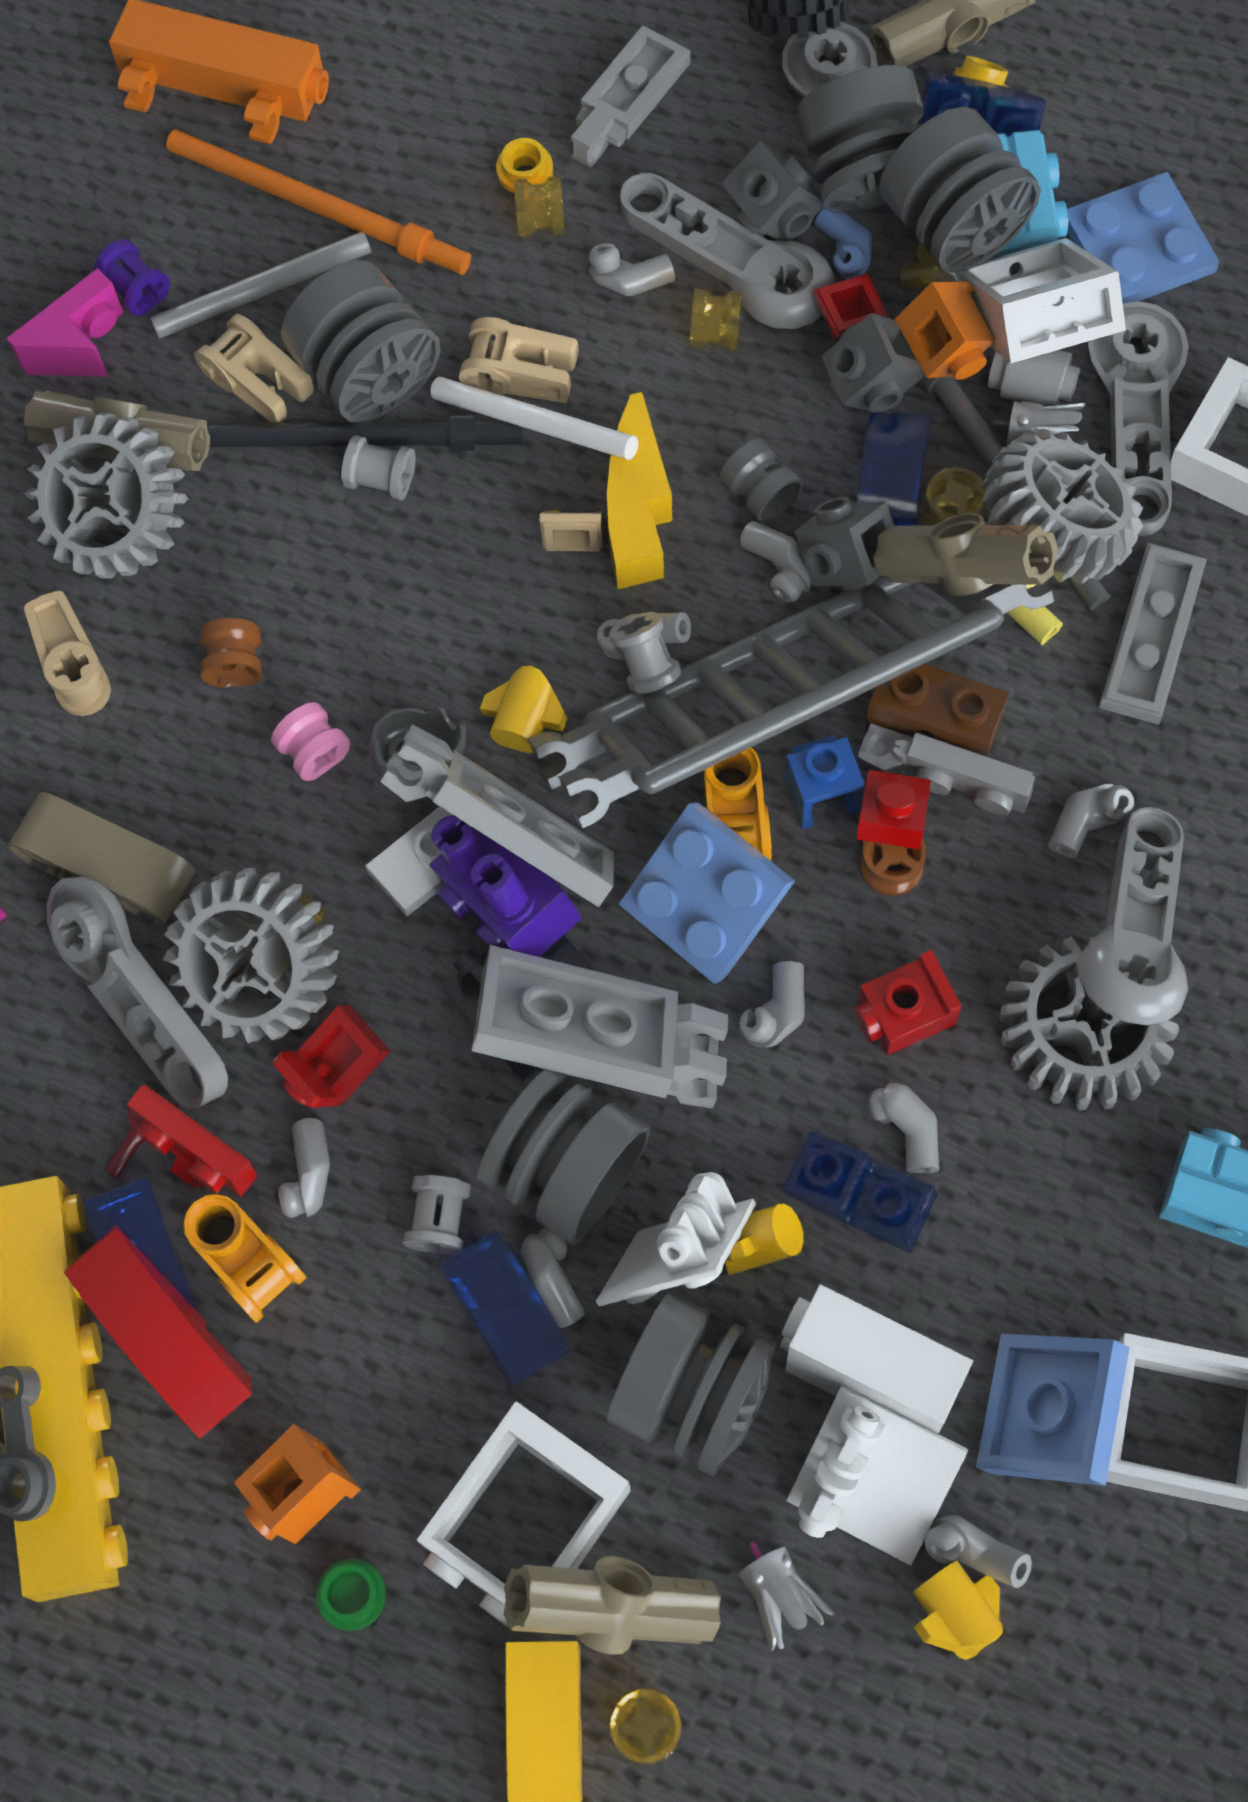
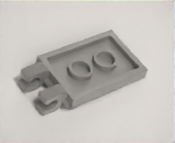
[380,724,614,907]
[471,945,728,1109]

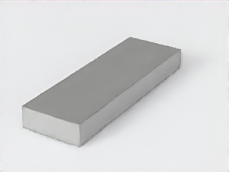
[1099,543,1207,725]

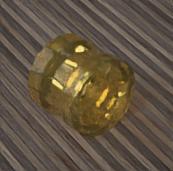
[514,175,565,238]
[690,288,742,351]
[923,467,985,526]
[610,1689,681,1765]

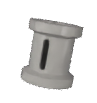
[341,435,416,501]
[609,612,682,694]
[403,1175,471,1255]

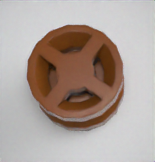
[200,618,262,688]
[860,837,926,896]

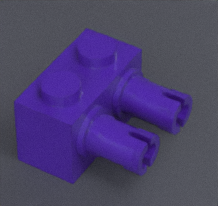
[429,815,582,957]

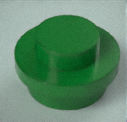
[316,1559,386,1631]

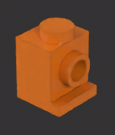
[895,281,996,380]
[234,1424,361,1545]

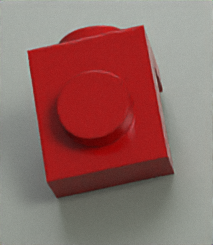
[856,770,931,850]
[272,1005,391,1108]

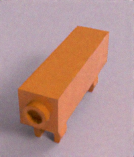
[109,0,329,145]

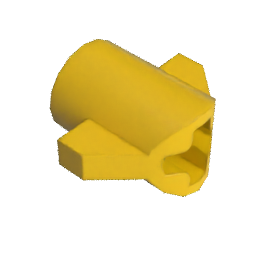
[480,665,567,753]
[724,1204,804,1275]
[912,1560,1003,1660]

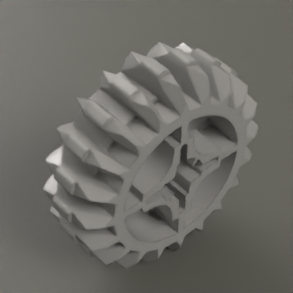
[23,413,189,578]
[981,428,1143,585]
[163,867,339,1043]
[999,935,1179,1111]

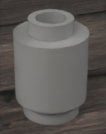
[988,350,1080,407]

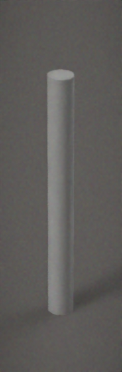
[150,231,371,339]

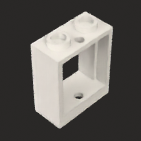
[956,238,1126,363]
[1170,357,1248,516]
[1106,1333,1248,1512]
[417,1401,631,1629]

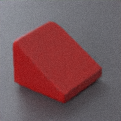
[813,274,889,342]

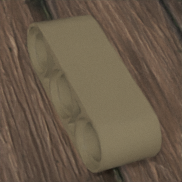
[7,792,196,927]

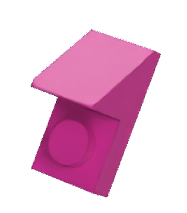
[6,268,124,377]

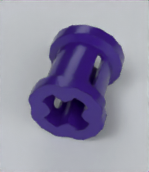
[93,239,170,316]

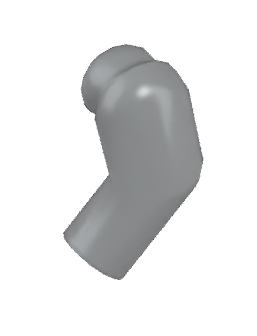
[588,243,675,296]
[740,521,812,603]
[1048,784,1134,858]
[739,961,805,1048]
[868,1083,939,1173]
[278,1118,330,1218]
[520,1227,585,1329]
[925,1515,1032,1588]

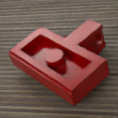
[127,1084,257,1198]

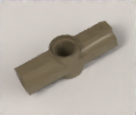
[869,0,1036,67]
[24,390,211,471]
[873,513,1059,596]
[503,1556,721,1655]

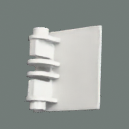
[596,1172,756,1306]
[787,1385,969,1566]

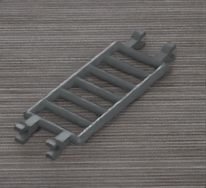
[528,521,1054,828]

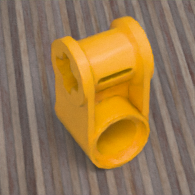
[704,747,772,861]
[184,1194,307,1323]

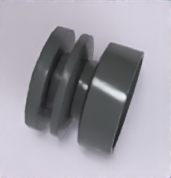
[796,65,924,213]
[879,106,1041,273]
[280,260,441,422]
[477,1069,650,1245]
[607,1292,776,1477]

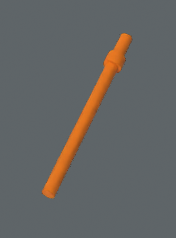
[166,129,471,275]

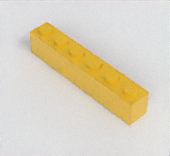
[0,1176,128,1602]

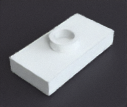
[365,807,471,917]

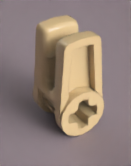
[194,314,314,423]
[459,317,579,403]
[24,591,111,716]

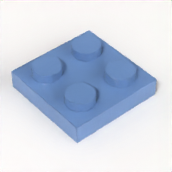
[1067,172,1220,303]
[619,802,795,984]
[976,1333,1129,1486]

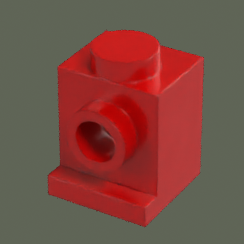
[854,950,961,1056]

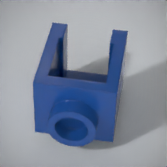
[782,735,865,829]

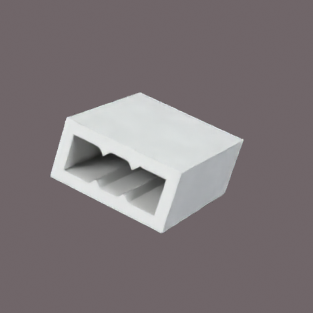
[780,1284,973,1434]

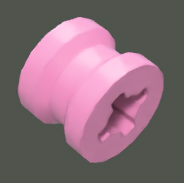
[271,702,351,781]

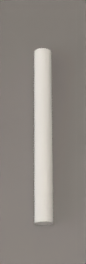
[431,377,638,460]

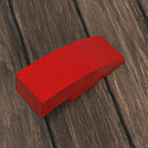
[64,1225,252,1439]

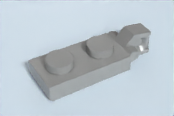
[571,26,691,168]
[858,723,1035,815]

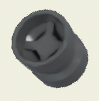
[719,438,804,524]

